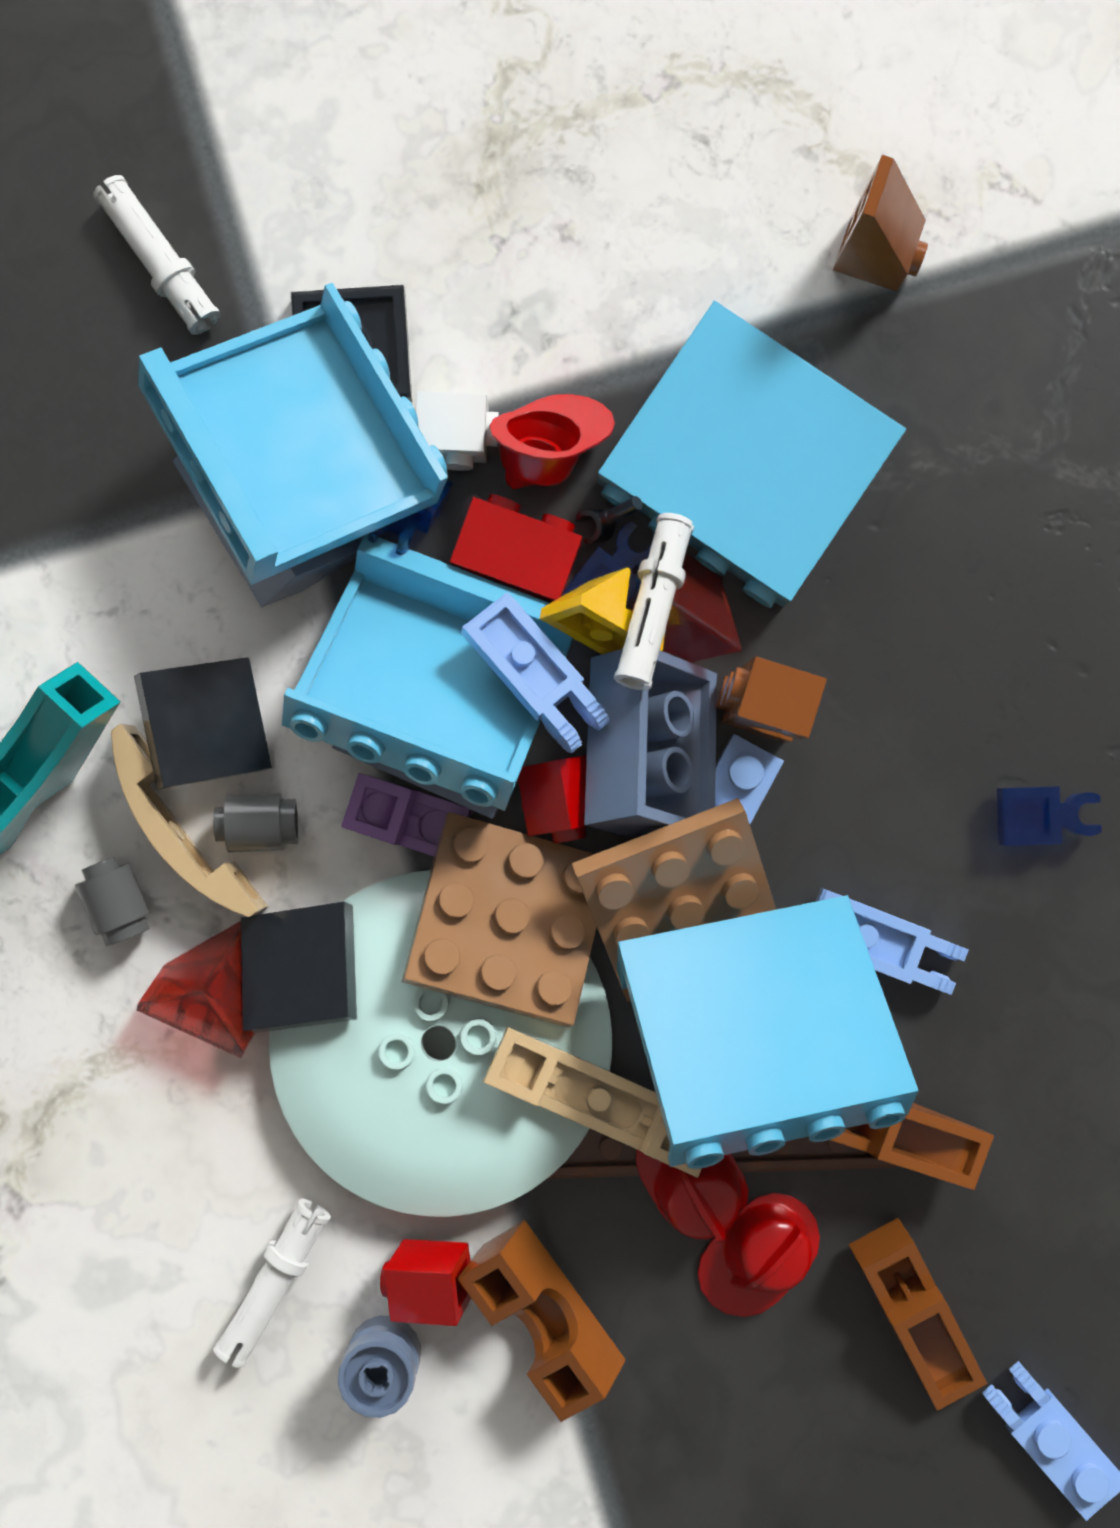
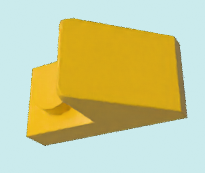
[539,567,665,654]

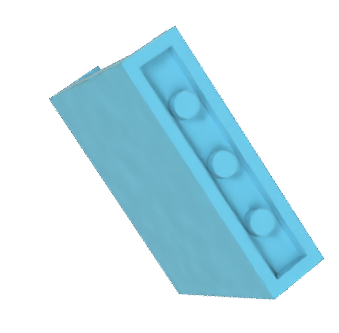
[138,282,448,585]
[597,300,906,608]
[282,534,573,811]
[617,895,919,1169]

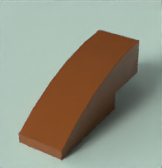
[831,1103,994,1190]
[848,1218,988,1411]

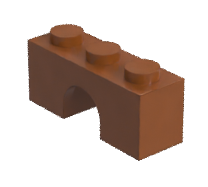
[715,657,827,743]
[457,1220,626,1422]

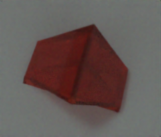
[630,554,742,663]
[136,921,256,1058]

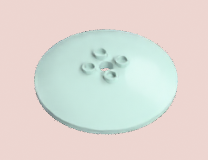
[269,870,612,1217]

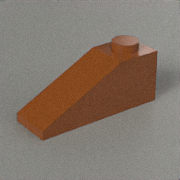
[833,155,928,291]

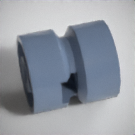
[338,1315,421,1418]

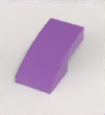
[341,773,473,856]

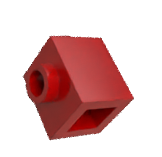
[518,755,587,843]
[380,1239,472,1326]

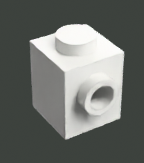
[416,391,499,471]

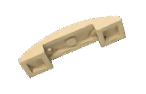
[111,724,268,917]
[483,1027,702,1178]

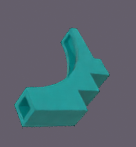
[0,662,121,855]

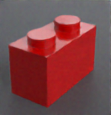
[450,494,582,603]

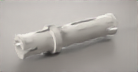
[93,175,221,335]
[614,513,694,690]
[213,1199,331,1368]

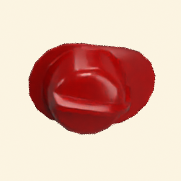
[489,394,615,489]
[636,1149,749,1243]
[698,1193,820,1317]

